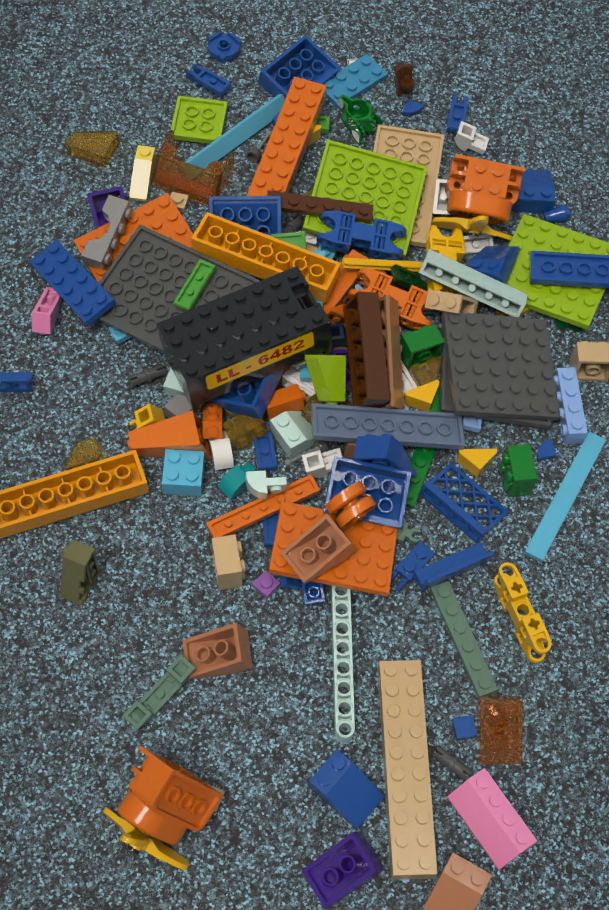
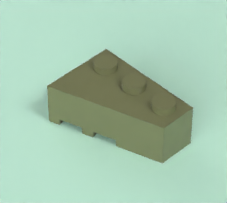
[60,539,101,606]

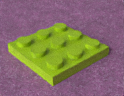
[170,96,228,144]

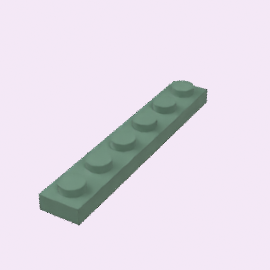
[430,581,498,699]

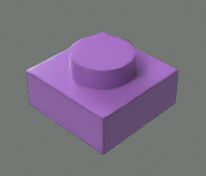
[252,570,281,599]

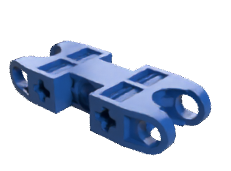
[316,211,407,260]

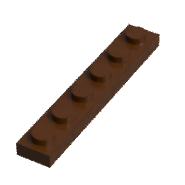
[267,190,373,224]

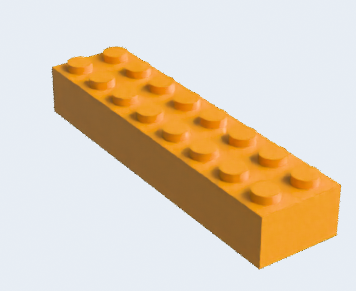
[191,212,341,303]
[0,450,149,539]

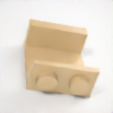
[425,290,478,314]

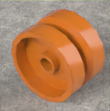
[325,481,377,530]

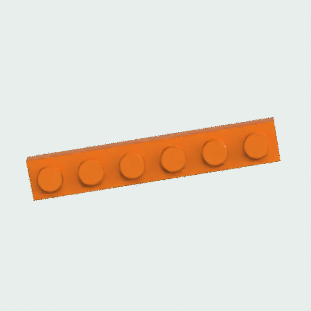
[206,474,320,538]

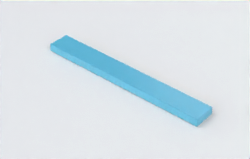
[180,94,285,181]
[524,431,606,563]

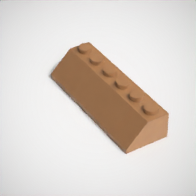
[379,295,405,410]

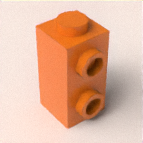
[265,384,306,420]
[203,403,223,439]

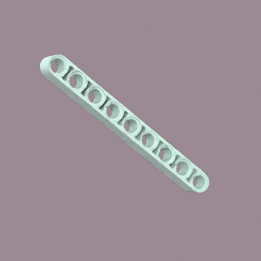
[331,586,355,743]

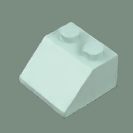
[270,411,316,459]

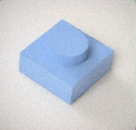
[462,416,482,433]

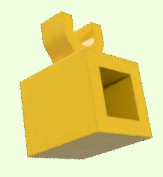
[129,403,165,429]

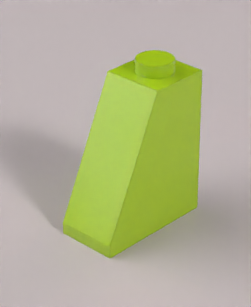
[305,355,346,405]

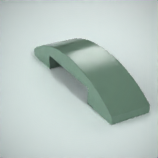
[122,654,196,730]

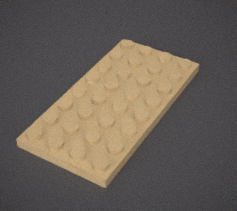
[373,124,445,247]

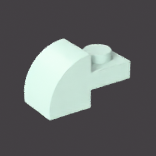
[245,470,287,499]

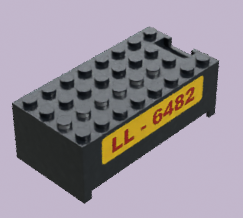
[156,266,333,411]

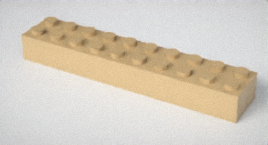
[377,660,437,880]

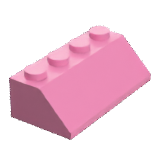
[447,768,537,871]

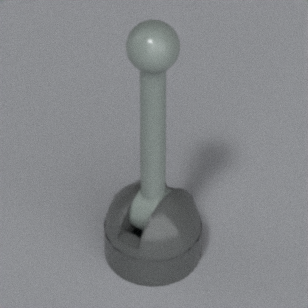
[246,130,272,163]
[284,440,329,466]

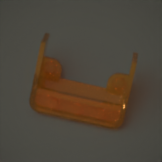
[153,130,234,206]

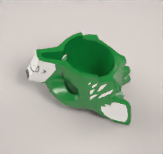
[337,94,382,146]

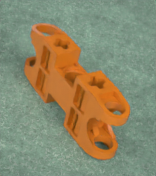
[348,268,434,330]

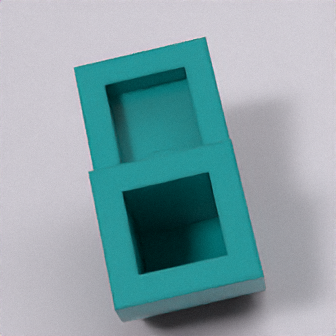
[218,462,257,500]

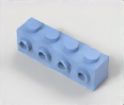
[554,367,588,444]

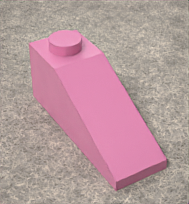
[32,287,62,335]

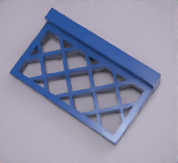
[419,463,509,544]

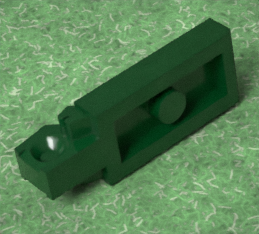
[390,264,428,294]

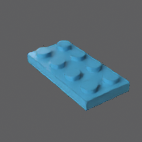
[323,54,388,109]

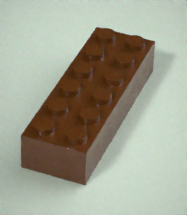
[343,291,391,408]

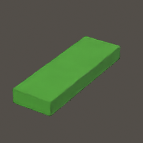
[173,259,217,311]

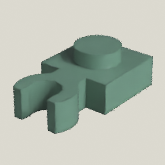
[396,522,421,545]

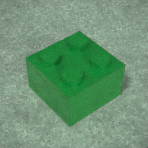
[400,324,445,371]
[499,444,538,497]

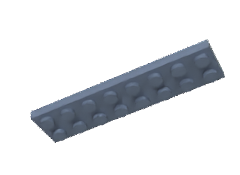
[311,403,465,450]

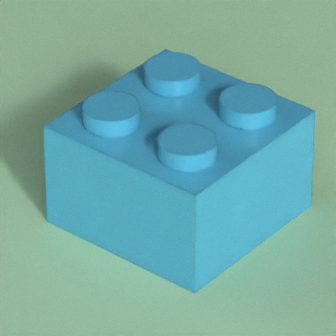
[162,449,205,496]

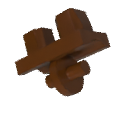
[394,63,415,97]

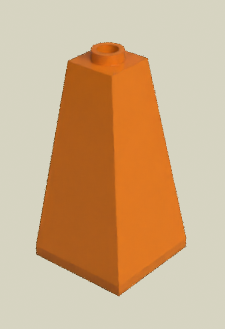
[127,410,212,460]

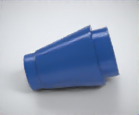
[543,205,570,222]

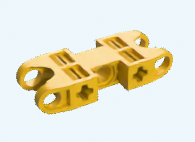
[425,225,465,296]
[493,562,552,663]

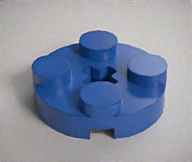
[208,32,240,63]

